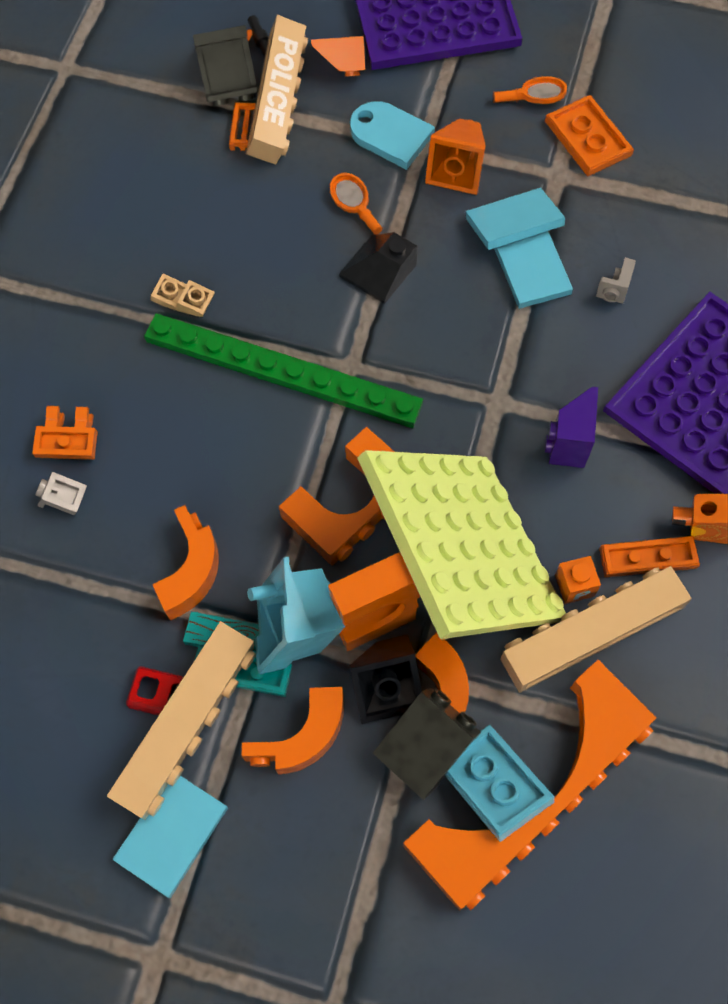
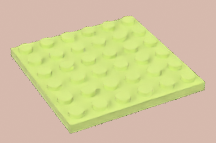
[357,450,566,639]

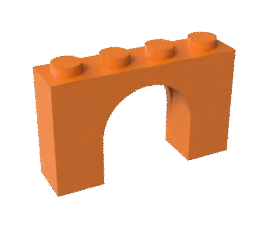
[279,426,395,566]
[328,552,420,652]

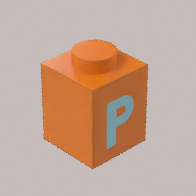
[555,556,601,604]

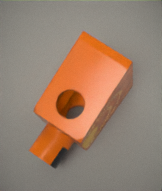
[672,494,728,544]

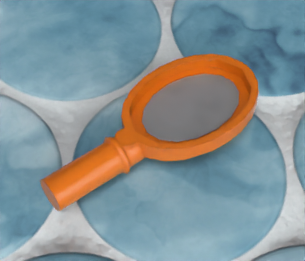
[493,76,567,104]
[330,173,383,235]

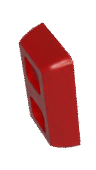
[126,666,184,715]

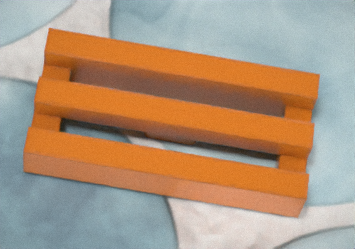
[229,102,256,151]

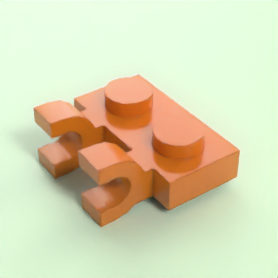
[32,406,98,460]

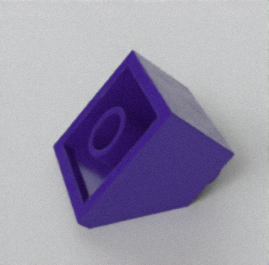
[544,386,598,468]

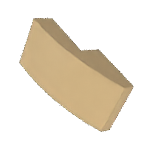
[150,273,215,317]

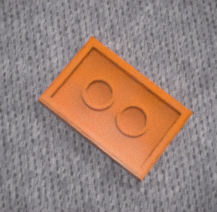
[545,95,634,177]

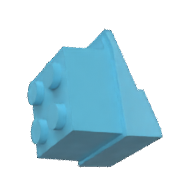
[247,557,346,675]

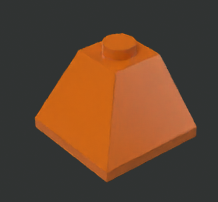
[311,36,365,76]

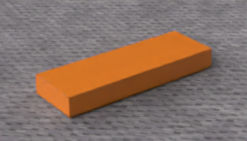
[599,536,700,578]

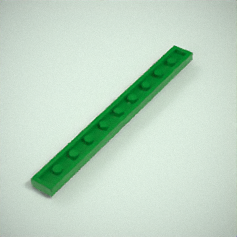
[144,313,423,429]

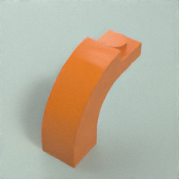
[152,505,219,621]
[415,632,469,713]
[242,687,344,774]

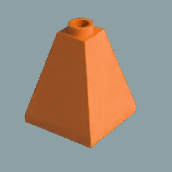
[425,118,486,195]

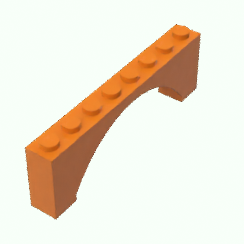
[403,660,656,911]

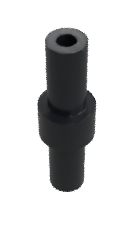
[247,15,269,58]

